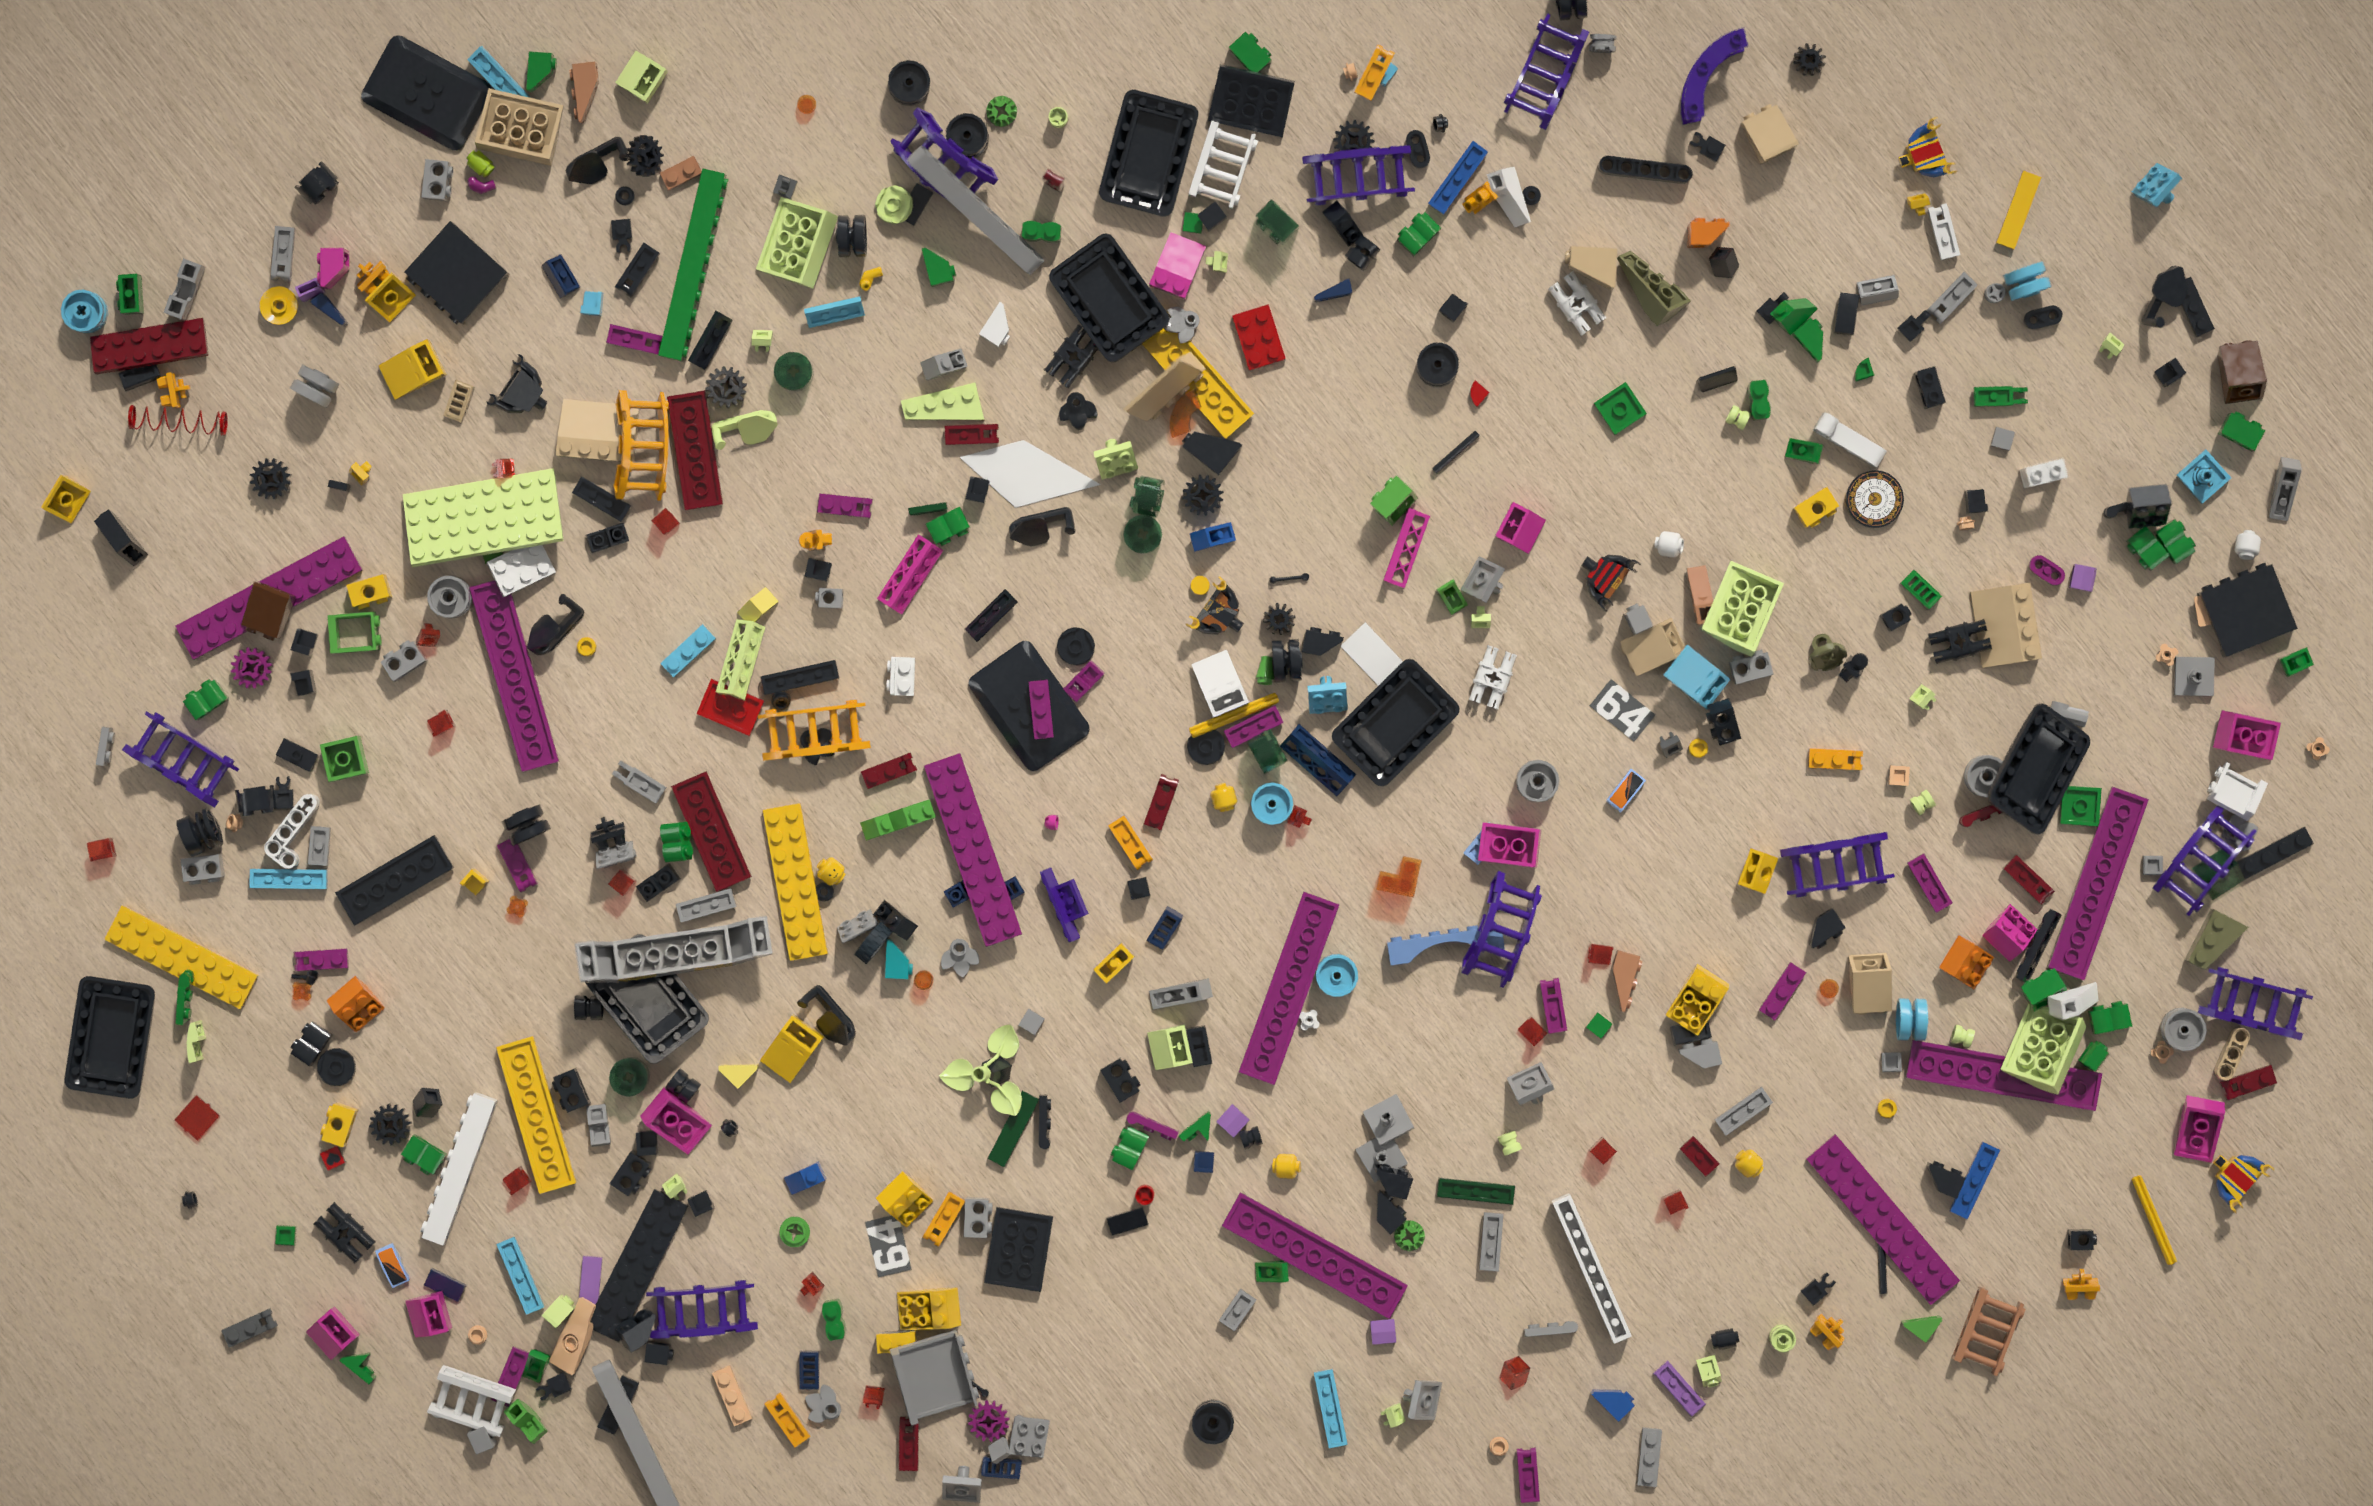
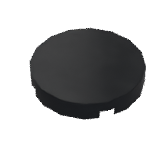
[1057,627,1095,665]
[1187,729,1225,765]
[317,1048,356,1086]

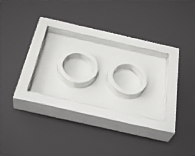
[487,545,556,597]

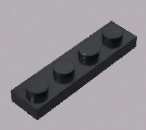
[760,660,840,695]
[2236,827,2314,879]
[2016,909,2062,982]

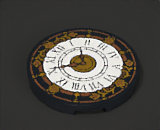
[1846,470,1904,528]

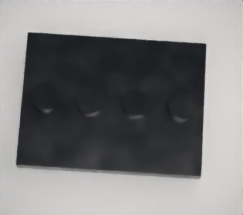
[1208,64,1295,138]
[984,1207,1053,1292]

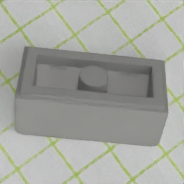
[1857,275,1899,305]

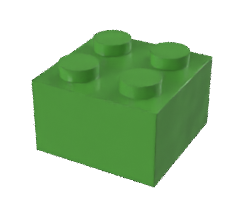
[1370,475,1418,526]
[320,736,369,782]

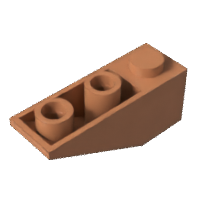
[569,61,599,123]
[1686,565,1713,625]
[1612,950,1642,1012]

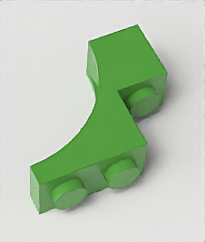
[860,799,936,841]

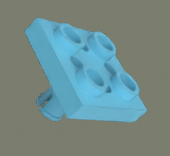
[2131,163,2182,207]
[2176,449,2231,504]
[1307,676,1348,714]

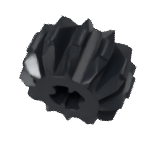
[1793,43,1826,76]
[1263,603,1296,635]

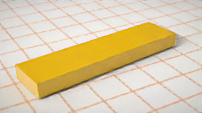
[1996,171,2041,250]

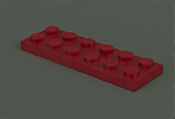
[90,318,209,375]
[667,390,723,510]
[671,771,752,892]

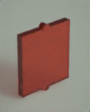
[174,1095,220,1141]

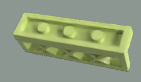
[716,619,765,700]

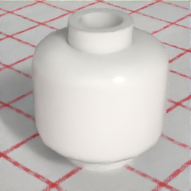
[2235,530,2261,560]
[1655,531,1684,557]

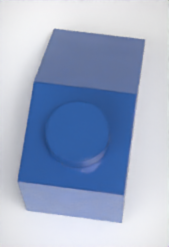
[1189,522,1236,552]
[784,1161,827,1195]
[1591,1390,1635,1422]

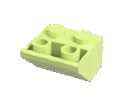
[615,51,668,104]
[1147,1024,1193,1070]

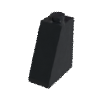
[1182,431,1242,476]
[94,509,148,566]

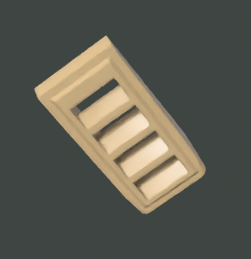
[443,380,475,423]

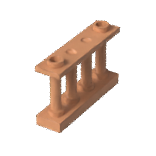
[1952,1286,2025,1376]

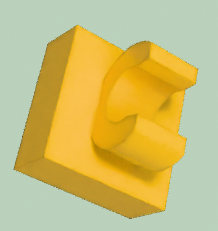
[1907,193,1930,216]
[349,461,372,486]

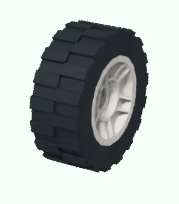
[854,922,892,964]

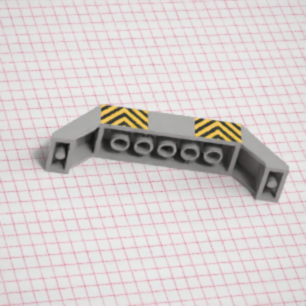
[575,916,772,983]

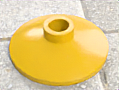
[260,286,298,325]

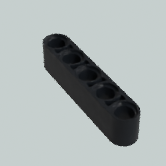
[1598,156,1693,184]

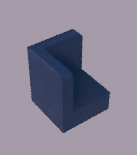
[1194,1151,1214,1173]

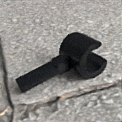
[291,970,318,985]

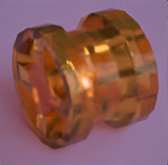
[914,970,934,990]

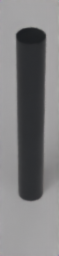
[1432,431,1480,474]
[1878,1244,1887,1294]

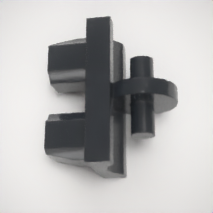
[1839,653,1868,683]
[591,816,625,850]

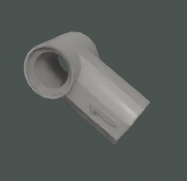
[2051,701,2089,727]

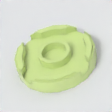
[875,185,913,224]

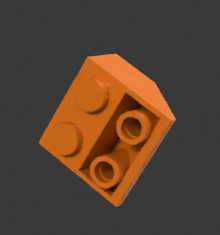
[1687,218,1730,248]
[1939,935,1994,990]
[326,976,385,1032]

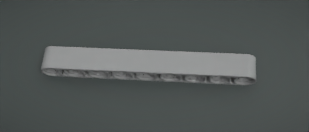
[907,146,1044,275]
[592,1359,680,1506]

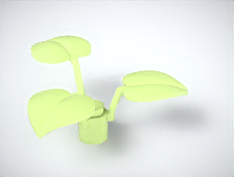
[939,1025,1022,1116]

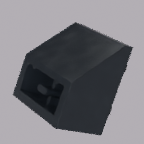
[2126,484,2172,529]

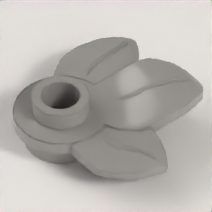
[1164,307,1200,344]
[2222,814,2258,851]
[941,939,979,977]
[805,1385,841,1423]

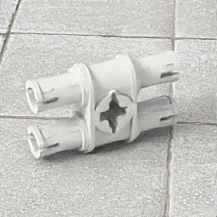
[1548,271,1607,336]
[1469,645,1517,709]

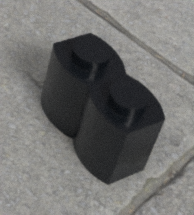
[290,1022,333,1066]

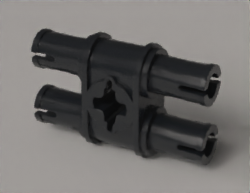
[1043,324,1098,389]
[1928,619,1992,664]
[313,1202,376,1264]

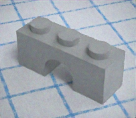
[163,259,205,321]

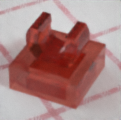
[492,459,515,479]
[416,623,440,647]
[1287,805,1312,828]
[799,1271,825,1296]
[863,1385,885,1409]

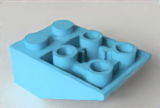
[1664,645,1730,710]

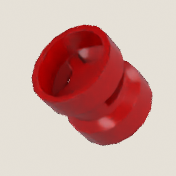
[1135,1184,1154,1205]

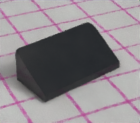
[1697,366,1738,392]
[1106,1206,1149,1236]

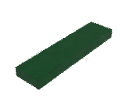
[987,1090,1039,1167]
[1437,1178,1515,1205]

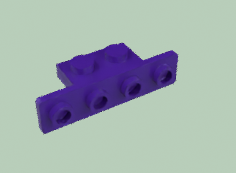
[1040,867,1089,943]

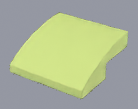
[187,1020,206,1063]

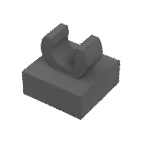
[773,174,798,199]
[1660,732,1683,758]

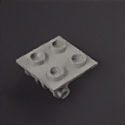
[596,841,637,869]
[837,909,878,943]
[1009,1415,1050,1458]

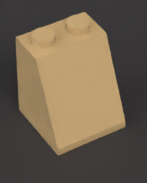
[1740,104,1799,165]
[1565,246,1617,290]
[1620,618,1685,676]
[1848,953,1892,1015]

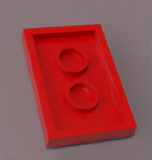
[1232,304,1286,371]
[696,679,764,736]

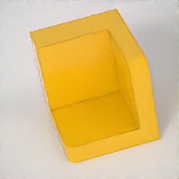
[459,869,489,896]

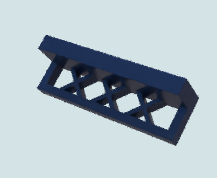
[1280,724,1357,797]

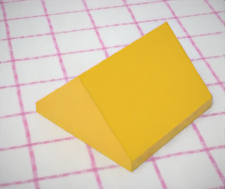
[365,273,416,323]
[41,475,91,524]

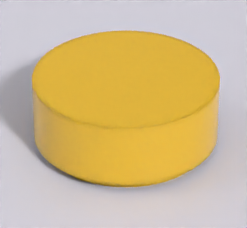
[1191,576,1210,595]
[577,637,597,656]
[1688,739,1708,758]
[1877,1099,1897,1118]

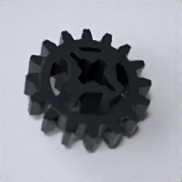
[1333,120,1375,160]
[625,135,664,177]
[705,366,747,409]
[249,458,292,500]
[1182,474,1224,516]
[369,1103,412,1145]

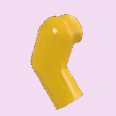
[859,266,883,291]

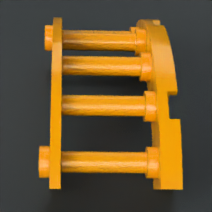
[613,390,669,501]
[758,700,871,761]

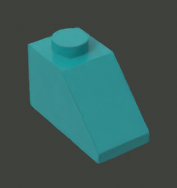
[885,939,913,979]

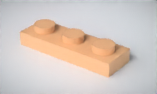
[712,1365,752,1426]

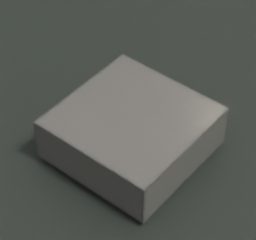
[1991,427,2015,451]
[2143,856,2163,875]
[1019,1009,1045,1035]
[1881,1052,1902,1072]
[988,1437,1011,1464]

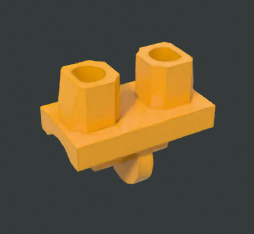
[1463,181,1498,214]
[357,260,389,295]
[157,372,190,408]
[798,530,832,551]
[2063,1269,2100,1300]
[1810,1313,1845,1350]

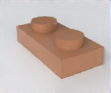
[660,156,702,191]

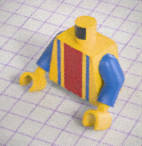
[1898,117,1957,178]
[2213,1155,2274,1213]

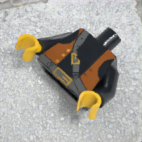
[1186,577,1244,635]

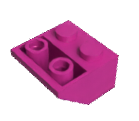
[317,248,350,290]
[1494,502,1546,554]
[1982,904,2038,962]
[405,1291,453,1338]
[306,1306,360,1360]

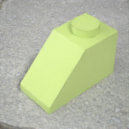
[542,1294,575,1328]

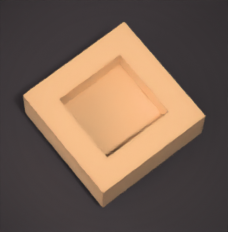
[1888,765,1910,786]

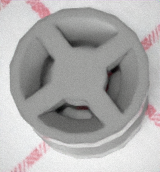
[1984,283,2006,303]

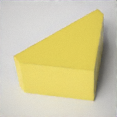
[737,587,779,622]
[719,1064,759,1089]

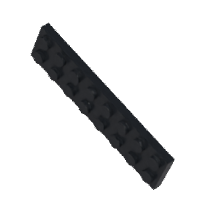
[590,1188,689,1342]

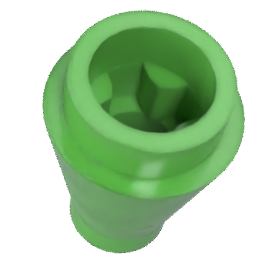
[1256,656,1274,685]

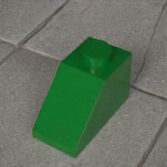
[526,51,557,92]
[922,248,956,287]
[1770,298,1818,335]
[1792,318,1823,363]

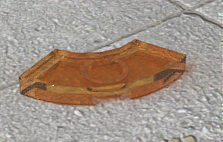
[1170,389,1202,438]

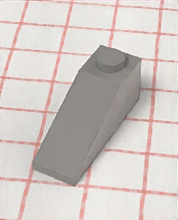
[2269,457,2302,521]
[1149,978,1213,1010]

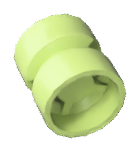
[1769,1324,1796,1352]

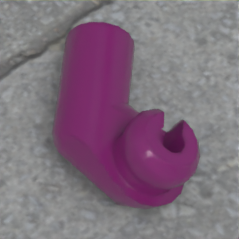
[468,176,497,194]

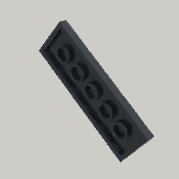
[335,835,454,926]

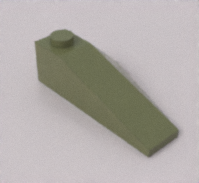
[1617,251,1691,326]

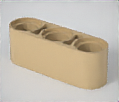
[2214,1027,2250,1081]

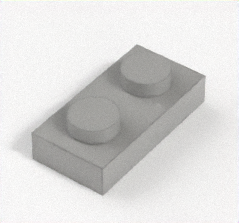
[96,727,115,766]
[308,826,331,866]
[1219,1289,1256,1331]

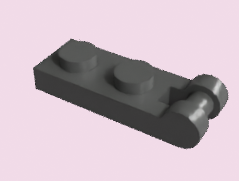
[221,1308,278,1348]

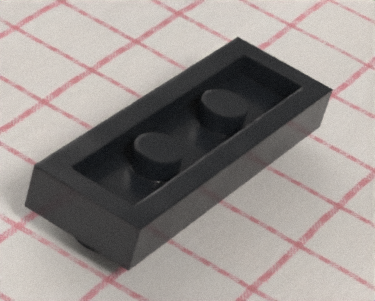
[2182,277,2215,337]
[688,310,733,370]
[572,476,631,522]
[965,589,1018,642]
[597,1374,639,1435]

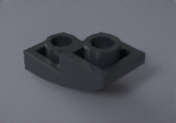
[1835,292,1859,336]
[585,523,629,553]
[636,863,681,902]

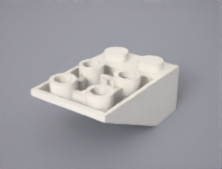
[1191,650,1249,717]

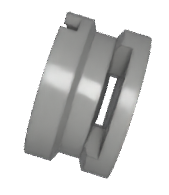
[1589,34,1617,53]

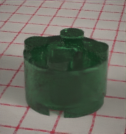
[774,352,814,392]
[1130,475,1165,518]
[1124,515,1162,554]
[1246,729,1288,775]
[609,1057,650,1097]

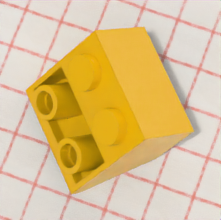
[876,1171,933,1228]

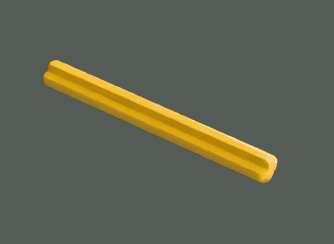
[1189,693,1279,738]
[2131,1175,2177,1265]

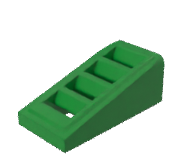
[1900,569,1942,610]

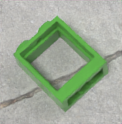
[327,612,382,654]

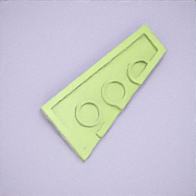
[901,383,984,420]

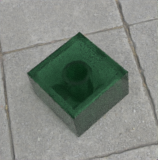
[1255,199,1299,245]

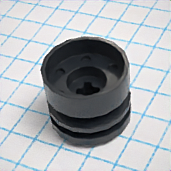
[176,808,223,857]

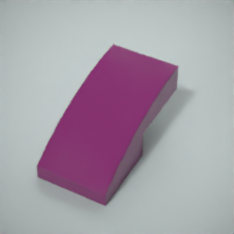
[1063,660,1105,702]

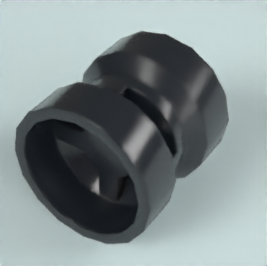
[1239,1126,1263,1149]

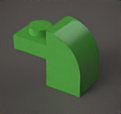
[504,1399,548,1444]

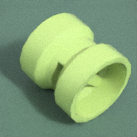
[1049,107,1068,128]
[1725,405,1751,430]
[1909,790,1936,816]
[1950,1024,1975,1048]
[1497,1130,1522,1156]

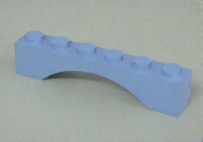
[1387,922,1505,965]

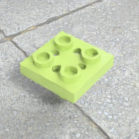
[1094,439,1138,480]

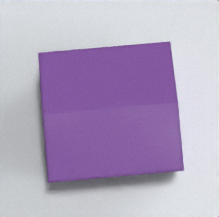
[295,278,326,302]
[2069,564,2097,592]
[1216,1104,1249,1138]
[1370,1319,1396,1345]

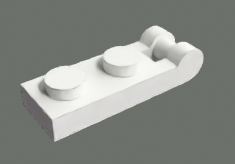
[1927,203,1960,260]

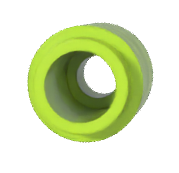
[466,150,495,178]

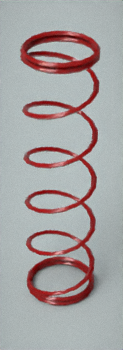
[128,405,228,436]

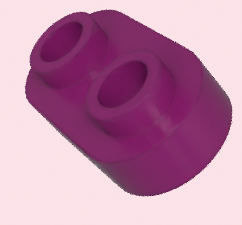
[2029,555,2065,585]

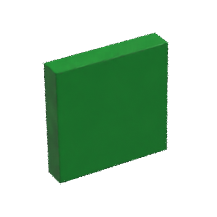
[1593,382,1647,435]
[2059,786,2102,826]

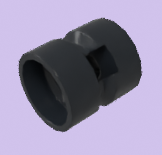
[1345,235,1380,271]
[574,995,604,1020]
[665,1068,701,1104]

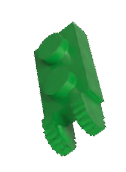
[1973,386,2028,407]
[175,970,194,1025]

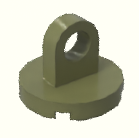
[1809,634,1847,671]

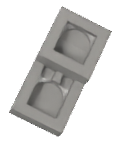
[586,1104,611,1147]

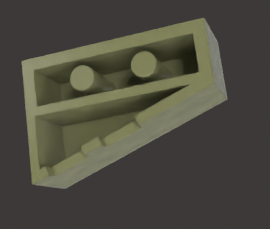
[2184,909,2249,970]

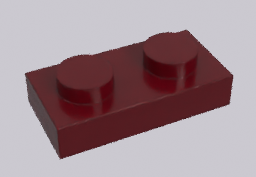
[1679,1136,1720,1177]

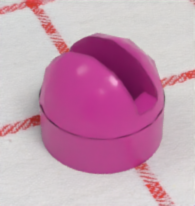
[1044,815,1059,830]

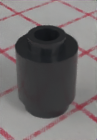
[1710,1328,1740,1350]

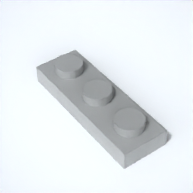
[676,888,737,922]
[1714,1087,1773,1135]
[1479,1212,1503,1272]
[1637,1427,1662,1487]

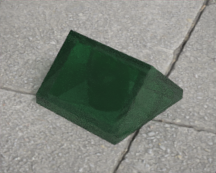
[2192,849,2245,900]

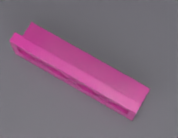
[1383,508,1430,588]
[877,534,943,615]

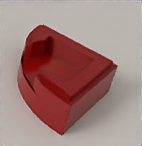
[1470,380,1490,407]

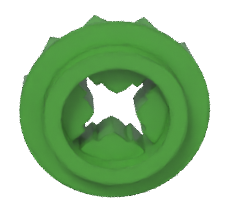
[986,95,1017,127]
[779,1217,810,1247]
[1394,1220,1425,1251]

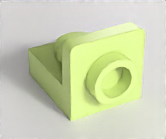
[1696,1355,1722,1387]

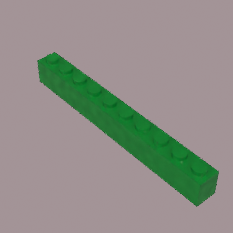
[658,168,729,362]

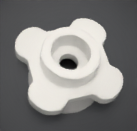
[1299,1010,1319,1030]

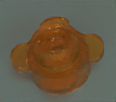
[506,896,528,917]
[292,982,312,1001]

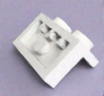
[887,657,915,696]

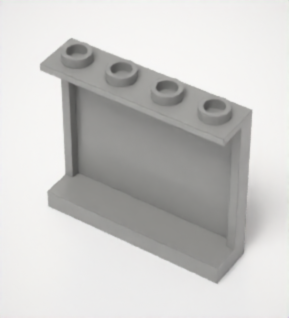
[890,1330,979,1425]

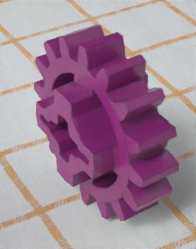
[231,647,273,688]
[968,1400,1010,1442]

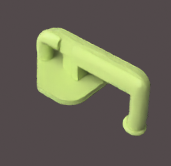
[711,410,778,450]

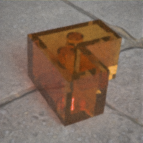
[1376,856,1422,898]

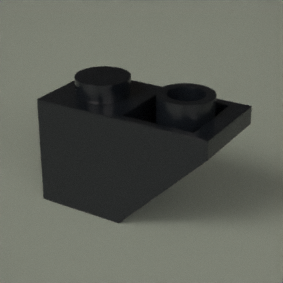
[1322,200,1363,247]
[1302,627,1344,656]
[873,899,918,941]
[1809,908,1846,949]
[1926,1161,1966,1199]
[1373,1164,1413,1200]
[1377,1190,1407,1235]
[615,1308,656,1353]

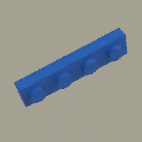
[1428,141,1488,215]
[1949,1142,2000,1220]

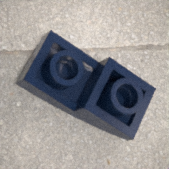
[943,880,969,908]

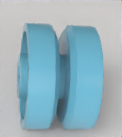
[2003,261,2052,301]
[61,289,108,333]
[1251,782,1293,825]
[1316,954,1358,997]
[1896,998,1928,1041]

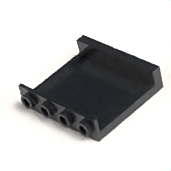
[404,221,509,325]
[2197,562,2298,657]

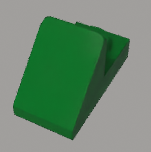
[1785,438,1823,464]
[2278,647,2314,677]
[1179,1110,1211,1142]
[1255,1260,1289,1283]
[522,1349,550,1383]
[339,1353,376,1385]

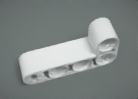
[1813,412,1887,468]
[264,794,320,869]

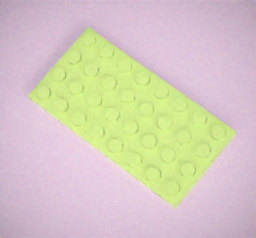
[403,468,564,567]

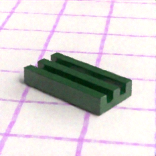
[908,502,948,516]

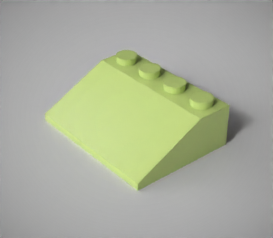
[756,197,838,289]
[1701,561,1784,657]
[2001,1003,2086,1095]

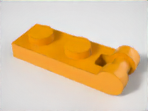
[1354,44,1395,101]
[1808,748,1863,770]
[1108,815,1153,871]
[922,1191,965,1247]
[765,1392,811,1448]

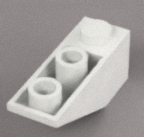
[1487,167,1531,227]
[2048,982,2099,1020]

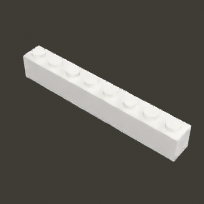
[420,1092,498,1245]
[1552,1193,1631,1344]

